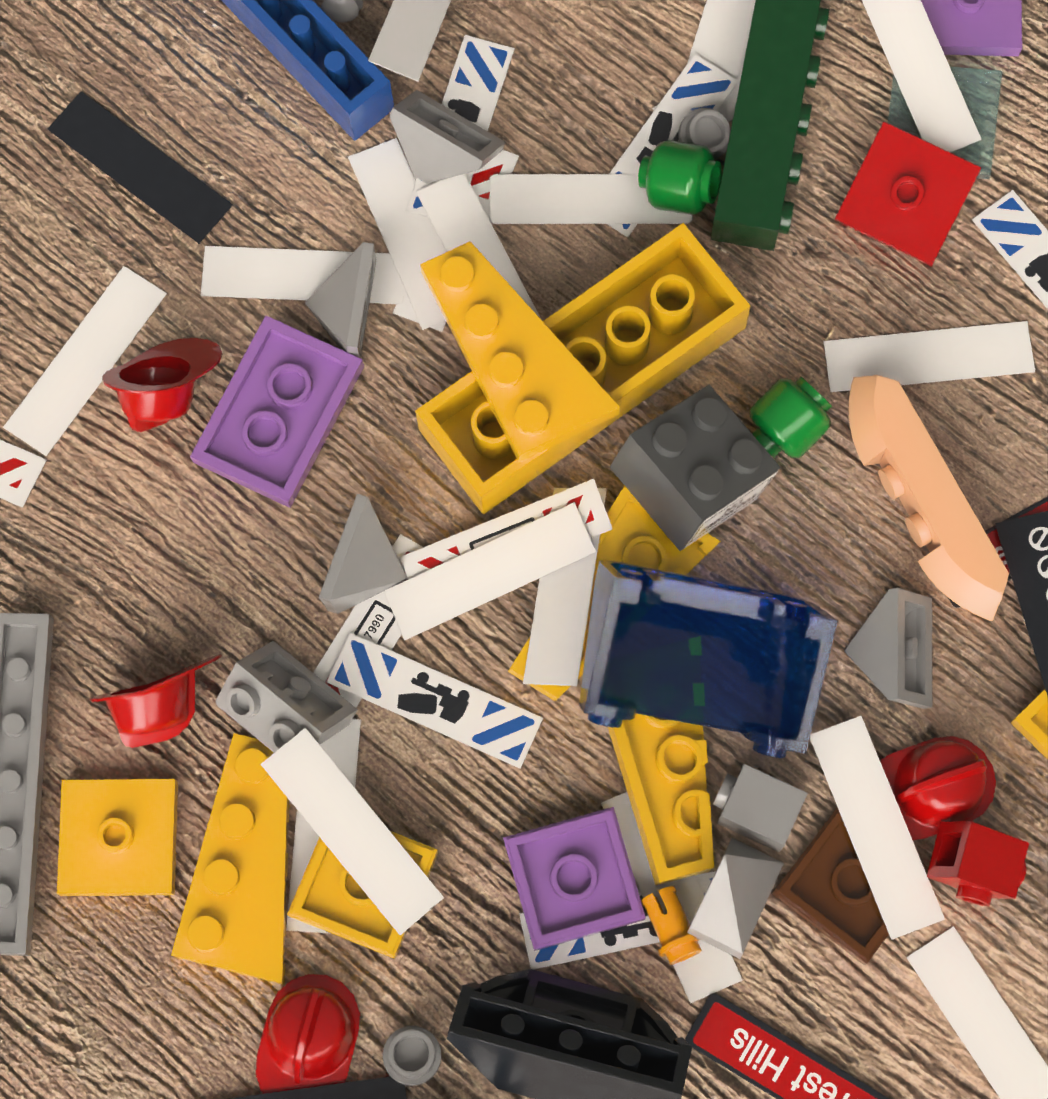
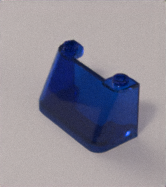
[579,560,838,758]

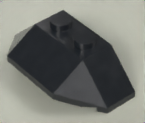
[447,969,692,1099]

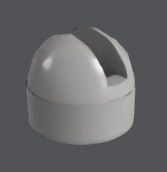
[321,0,363,23]

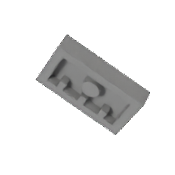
[216,641,358,753]

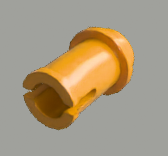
[641,886,702,965]

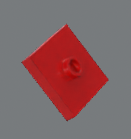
[835,121,981,267]

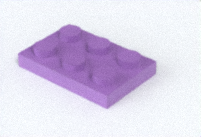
[190,315,364,508]

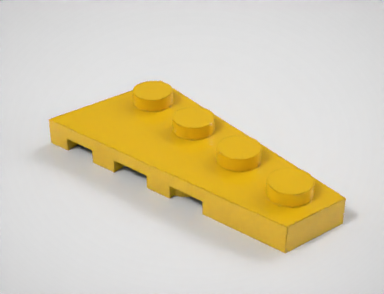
[420,241,620,462]
[508,485,721,701]
[590,637,714,886]
[171,733,289,985]

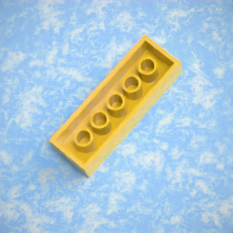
[415,223,751,515]

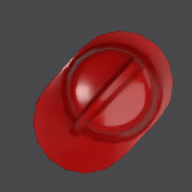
[102,338,223,432]
[90,654,222,748]
[880,736,996,841]
[256,974,360,1094]

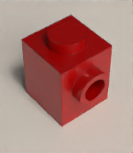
[927,821,1029,906]

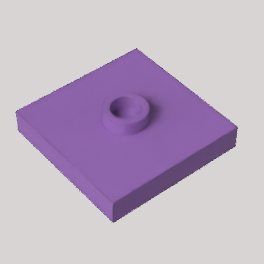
[921,0,1022,56]
[503,807,646,951]

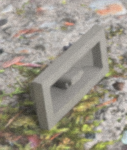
[389,90,506,184]
[305,242,376,358]
[319,494,408,614]
[844,588,932,709]
[687,838,784,959]

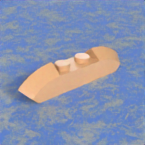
[849,375,1009,621]

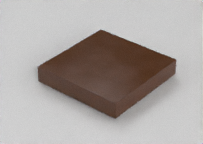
[772,807,930,965]

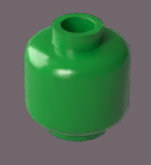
[638,140,722,215]
[750,376,832,458]

